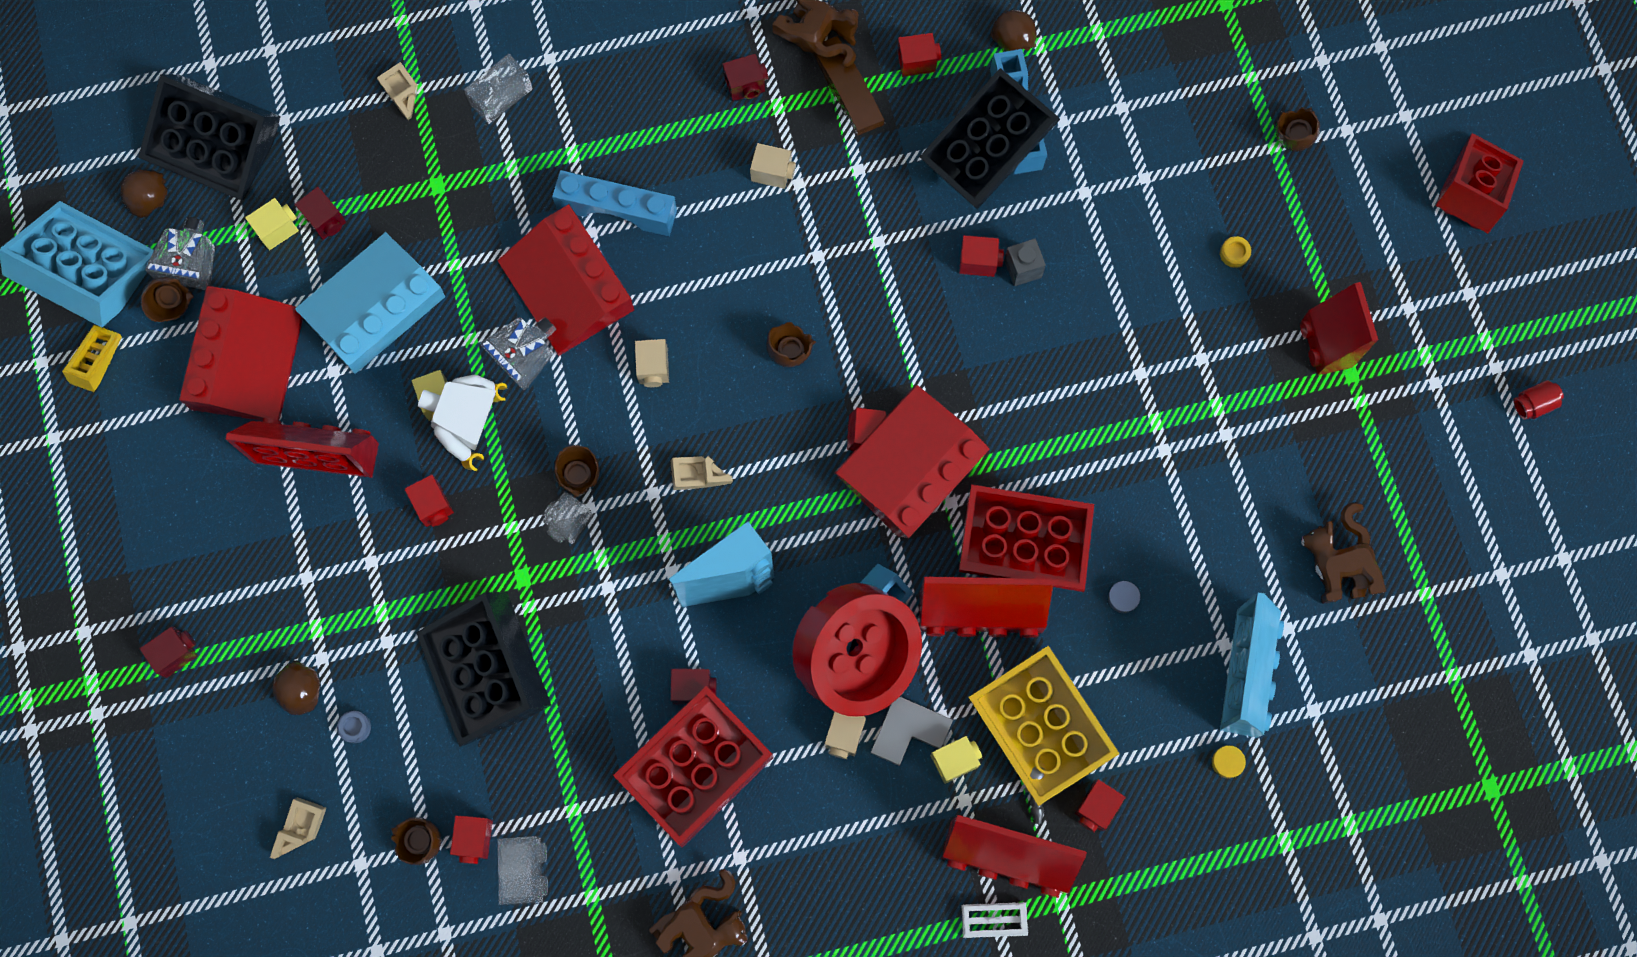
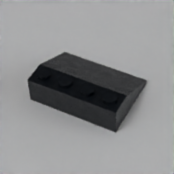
[919,68,1060,209]
[138,74,281,200]
[416,592,552,747]

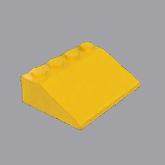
[969,646,1120,806]

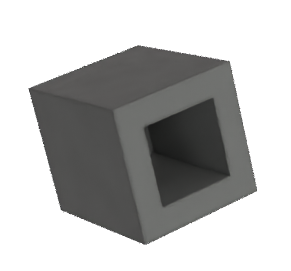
[1004,239,1046,286]

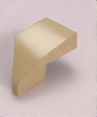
[377,62,418,120]
[671,456,733,490]
[270,797,326,859]

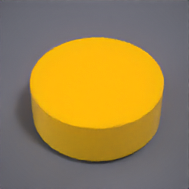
[1220,236,1251,268]
[1212,746,1246,778]

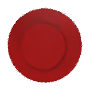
[1514,380,1564,420]

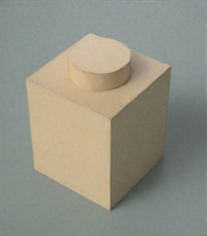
[750,143,796,189]
[635,339,669,387]
[825,712,866,759]

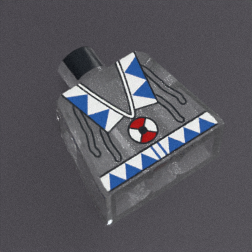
[145,217,215,290]
[480,316,557,391]

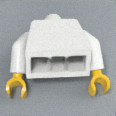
[418,374,507,471]

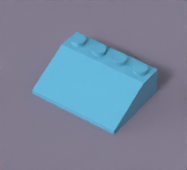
[0,201,158,327]
[295,232,445,374]
[669,522,774,607]
[1220,592,1284,738]

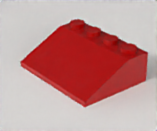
[497,204,634,356]
[179,286,303,421]
[835,385,990,538]
[226,418,379,478]
[959,485,1094,592]
[919,577,1053,638]
[613,686,774,848]
[941,815,1087,898]

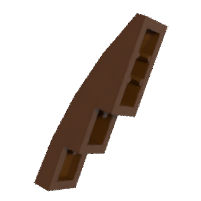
[813,36,884,136]

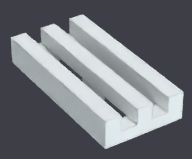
[961,902,1028,938]

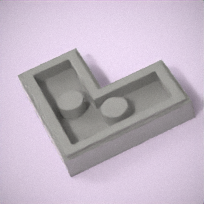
[870,697,953,766]

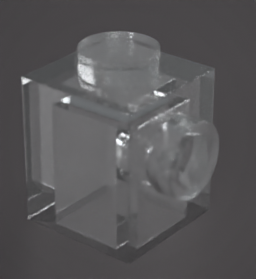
[543,492,593,545]

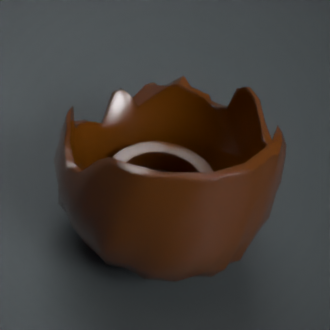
[990,9,1037,52]
[1275,107,1320,152]
[120,169,167,218]
[141,277,194,323]
[766,322,816,367]
[554,445,599,497]
[272,660,320,715]
[391,817,442,866]

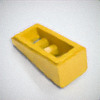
[62,325,122,392]

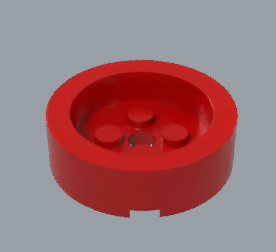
[793,583,922,717]

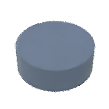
[1108,581,1140,613]
[337,711,371,743]

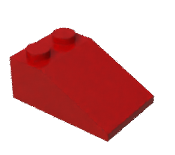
[1435,133,1524,234]
[1300,282,1378,375]

